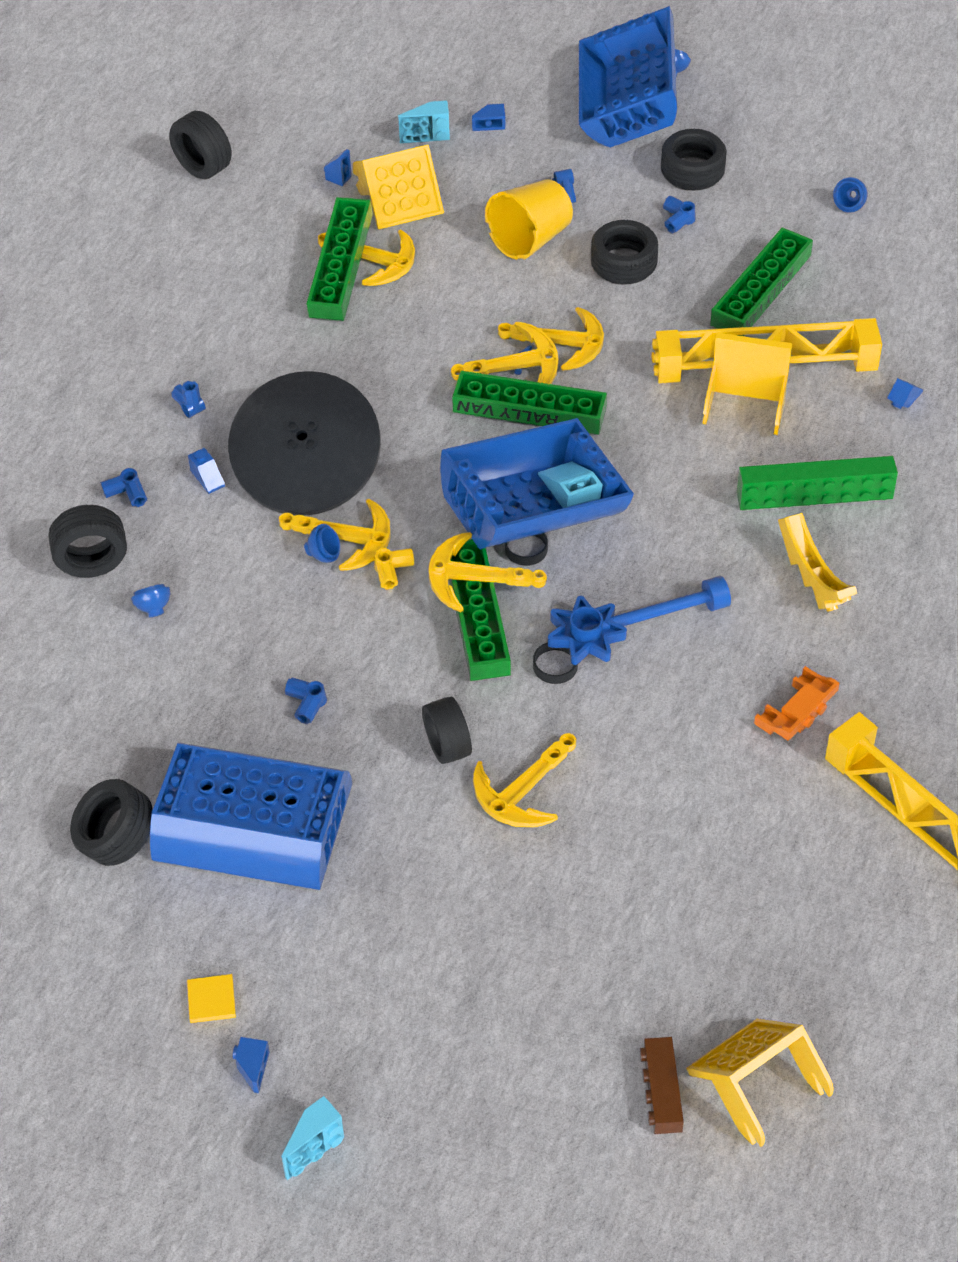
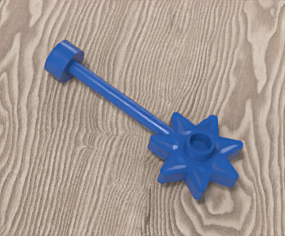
[548,576,731,665]

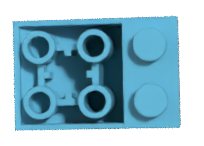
[398,101,450,143]
[538,462,603,508]
[281,1096,344,1180]

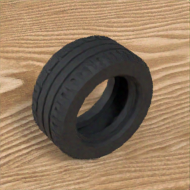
[169,110,232,179]
[661,128,727,191]
[591,220,658,285]
[48,505,127,578]
[70,779,153,866]

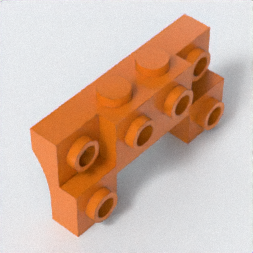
[754,666,840,741]

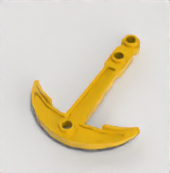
[318,229,415,286]
[498,307,604,371]
[451,322,558,384]
[279,498,391,571]
[429,532,547,612]
[473,733,576,827]

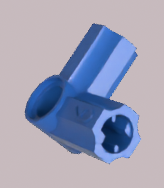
[552,169,576,203]
[663,196,696,234]
[171,381,206,418]
[100,468,148,507]
[285,677,327,724]

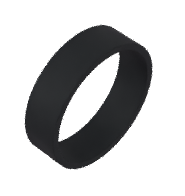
[505,533,548,566]
[533,642,578,684]

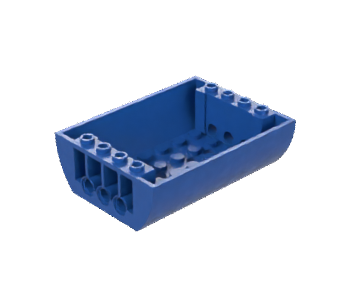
[579,6,677,148]
[440,418,634,549]
[150,743,352,890]

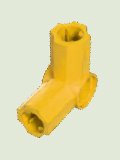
[374,548,414,590]

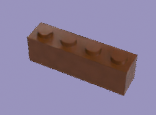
[640,1037,684,1134]

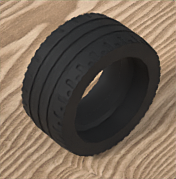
[422,697,472,764]

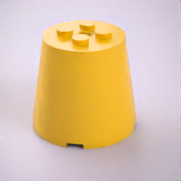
[485,179,573,260]

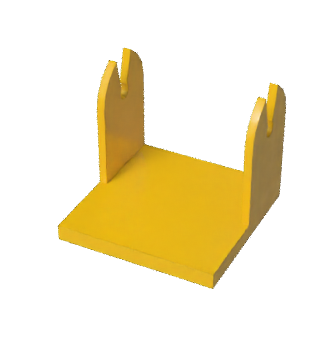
[353,145,444,229]
[702,333,792,436]
[686,1018,833,1147]

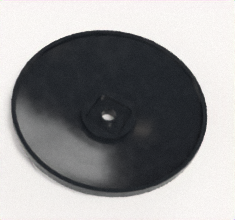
[228,371,381,516]

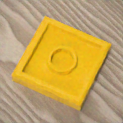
[187,974,236,1023]

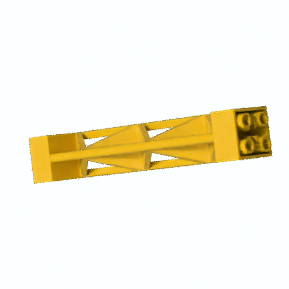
[651,318,882,383]
[825,712,958,870]

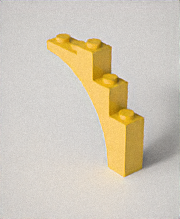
[778,513,857,612]

